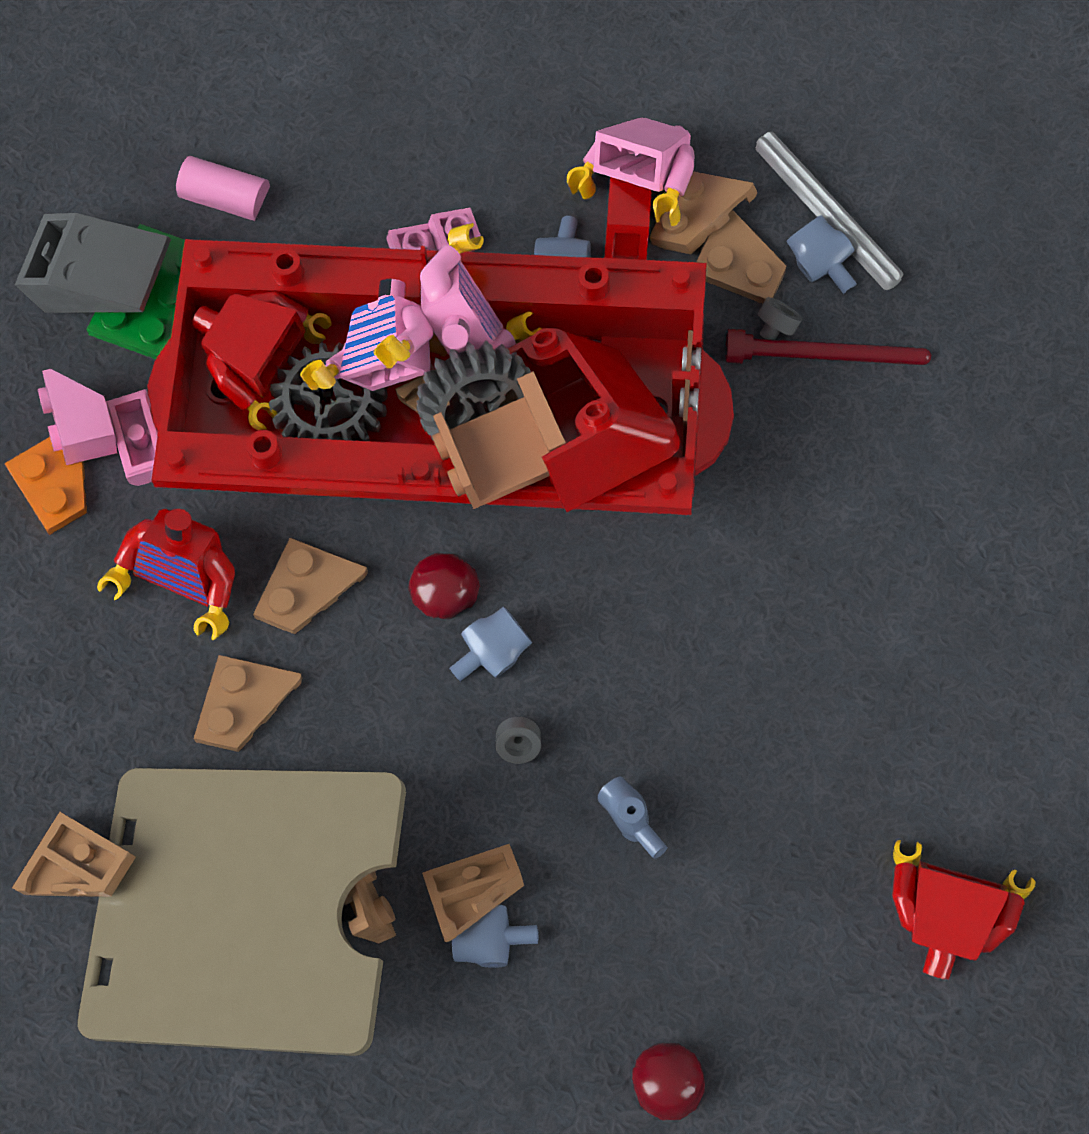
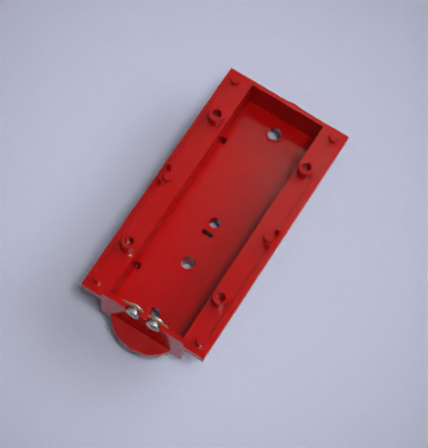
[148,239,734,515]

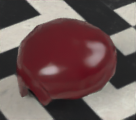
[408,553,480,619]
[632,1043,705,1120]

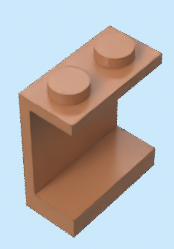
[432,371,566,509]

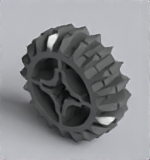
[416,340,531,441]
[269,341,388,441]

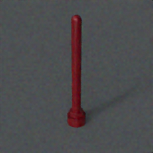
[725,328,931,365]

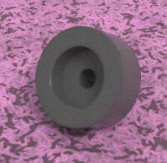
[757,297,803,340]
[496,717,541,764]

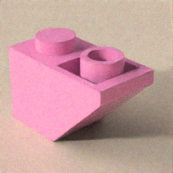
[38,369,117,465]

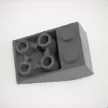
[15,213,171,313]

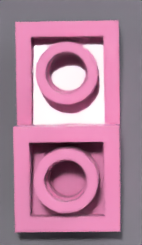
[386,208,481,252]

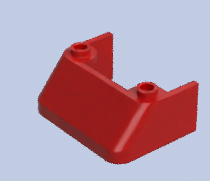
[505,328,680,512]

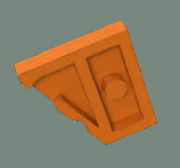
[4,437,87,535]

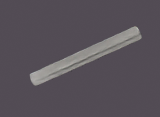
[755,132,903,290]

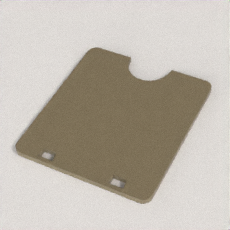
[78,768,406,1056]

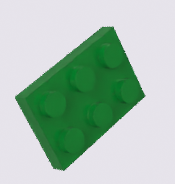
[86,224,185,359]

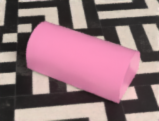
[176,156,270,221]
[106,389,158,486]

